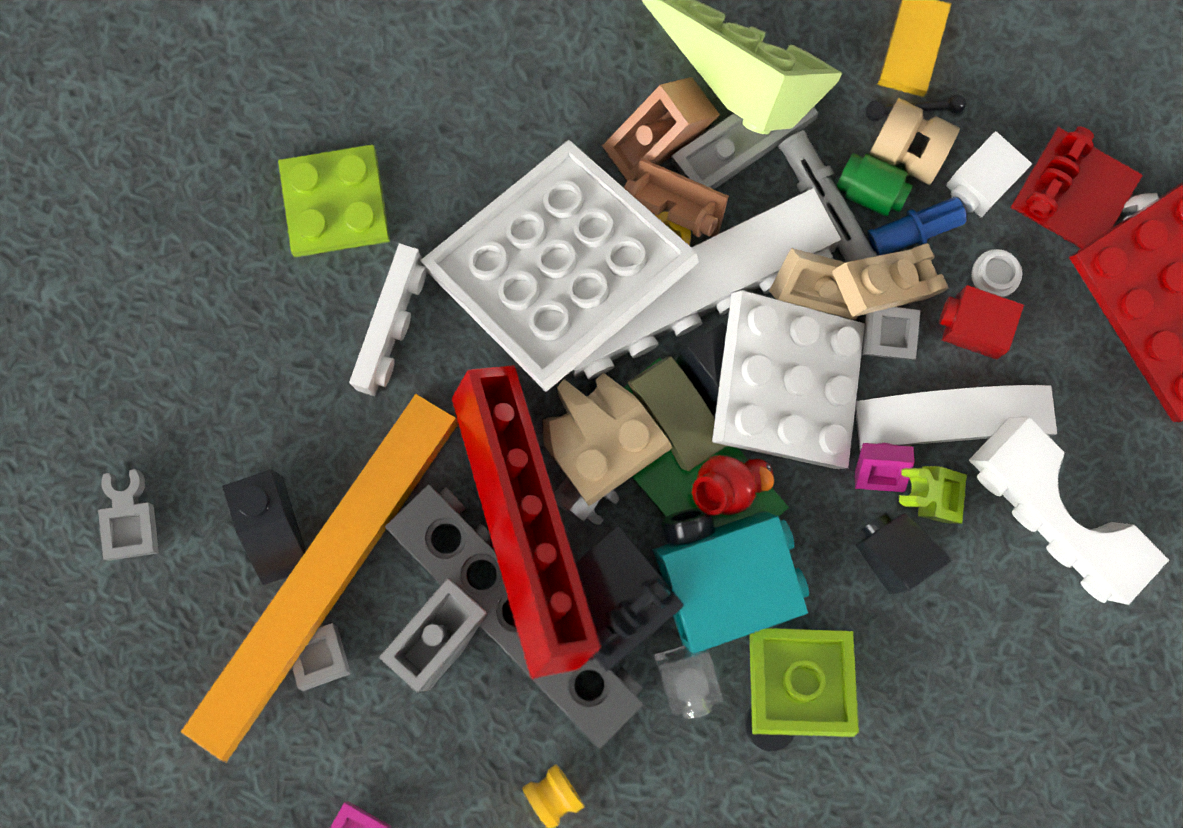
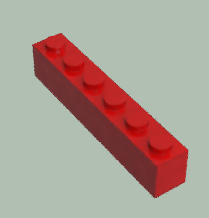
[451,365,600,679]

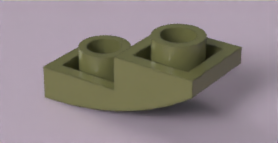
[628,356,727,471]

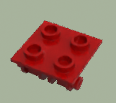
[1010,127,1143,248]

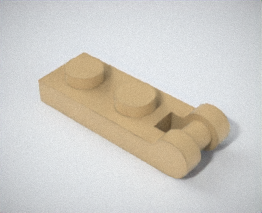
[832,243,949,317]

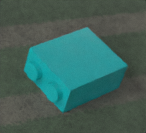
[652,511,809,654]

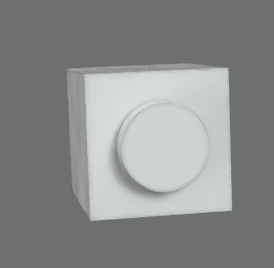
[946,131,1032,218]

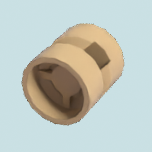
[869,98,960,185]

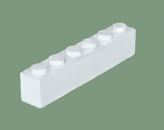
[571,188,841,380]

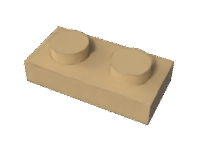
[769,248,858,320]

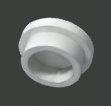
[972,249,1022,298]

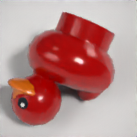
[692,455,774,515]

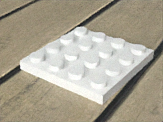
[420,140,699,392]

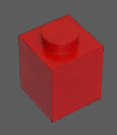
[939,285,1024,360]

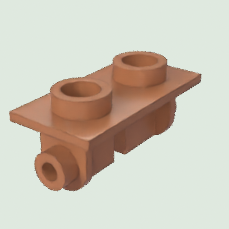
[624,158,729,237]

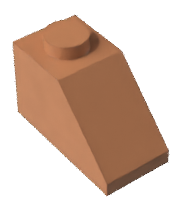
[602,77,720,181]

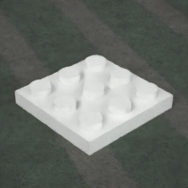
[712,290,865,469]

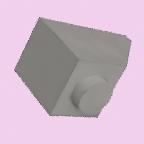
[379,578,488,692]

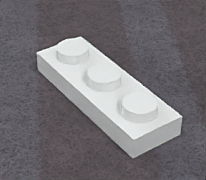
[349,243,427,396]

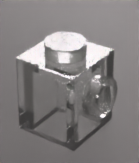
[654,646,724,719]

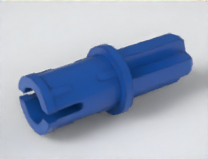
[867,197,967,256]

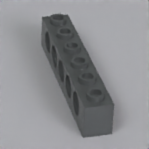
[385,484,644,749]

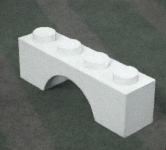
[969,417,1169,605]

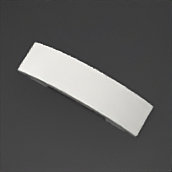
[855,385,1057,451]

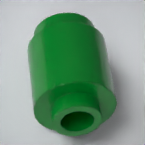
[836,153,913,217]

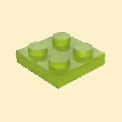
[278,145,390,257]
[749,628,859,737]

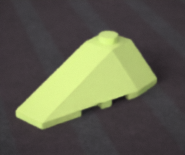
[642,0,842,134]

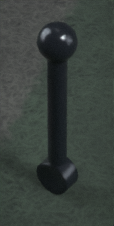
[865,95,966,121]

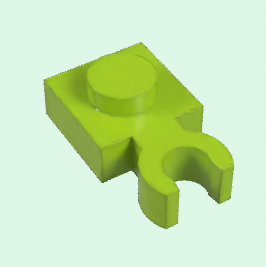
[899,466,967,524]

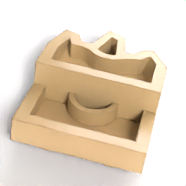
[543,373,672,506]

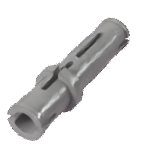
[778,130,878,262]

